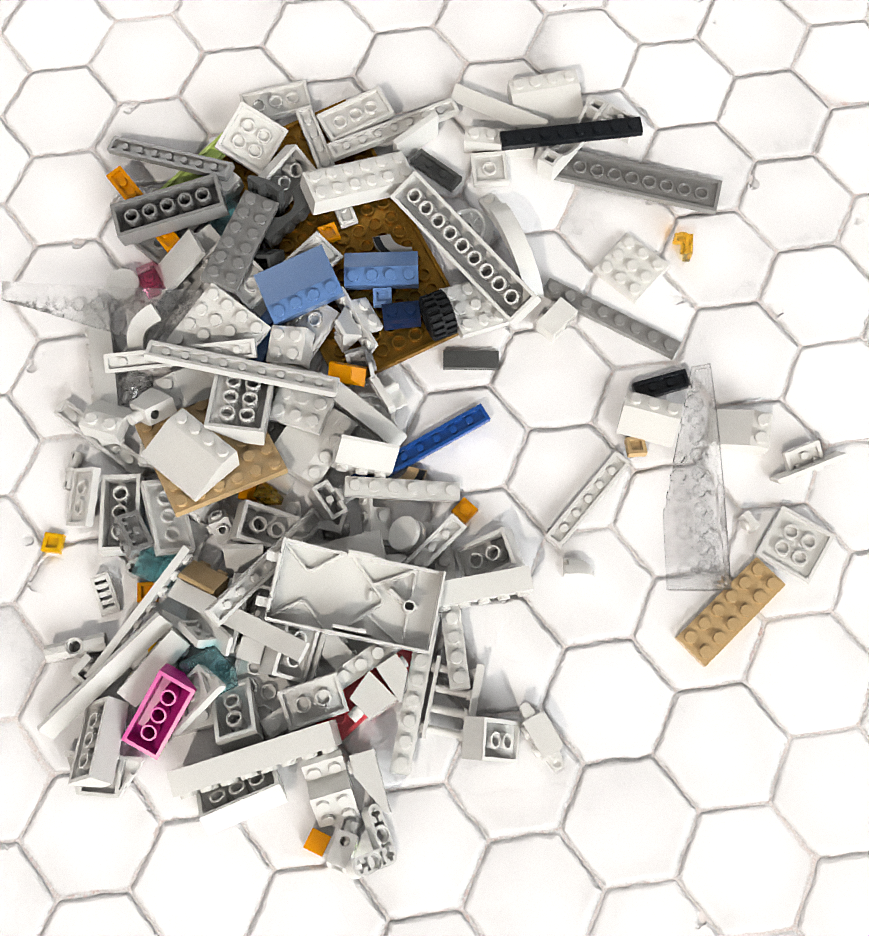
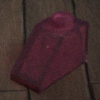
[136,261,164,299]

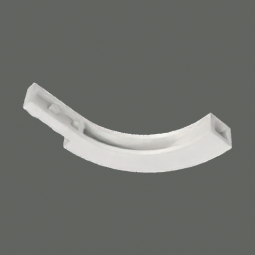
[478,194,544,298]

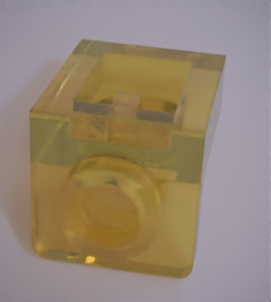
[672,232,693,262]
[253,482,284,506]

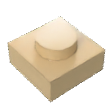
[624,437,648,458]

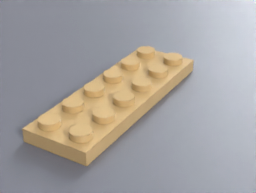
[675,557,786,667]

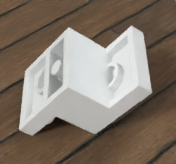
[300,749,360,828]

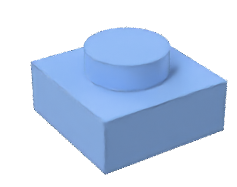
[373,287,392,308]

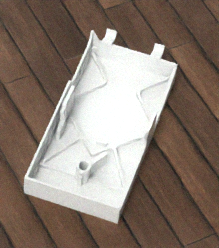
[255,537,446,655]

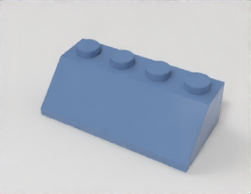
[344,251,419,290]

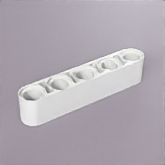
[325,382,407,445]

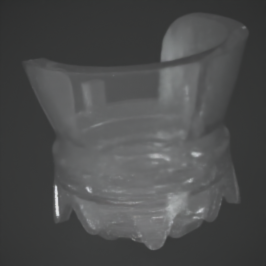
[118,371,154,409]

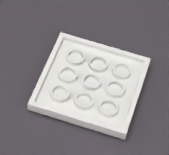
[165,283,272,379]

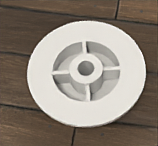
[456,208,494,245]

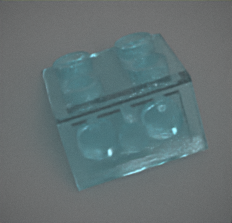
[179,646,238,696]

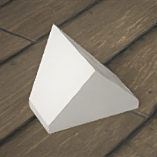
[334,306,363,352]

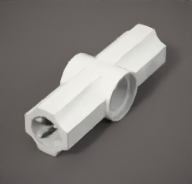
[43,632,109,663]

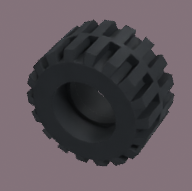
[418,289,458,341]

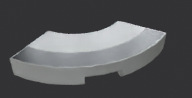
[372,234,413,252]

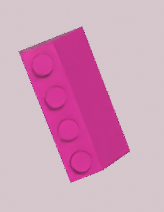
[121,663,197,760]

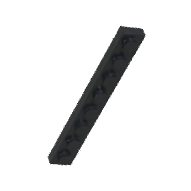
[499,116,643,151]

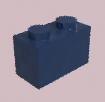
[381,300,421,331]

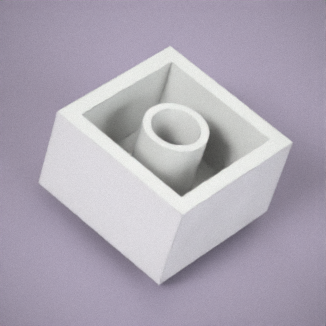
[266,325,315,370]

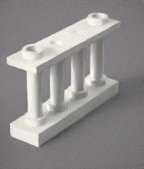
[418,655,485,747]

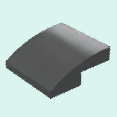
[247,175,285,217]

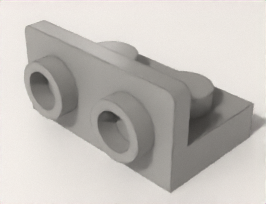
[112,510,154,559]
[317,515,350,541]

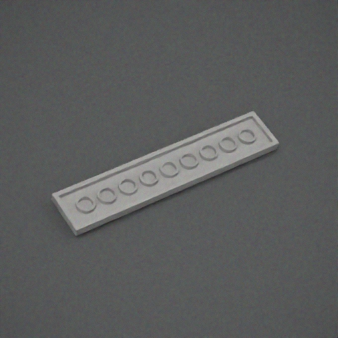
[548,145,722,215]

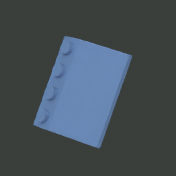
[253,244,345,326]

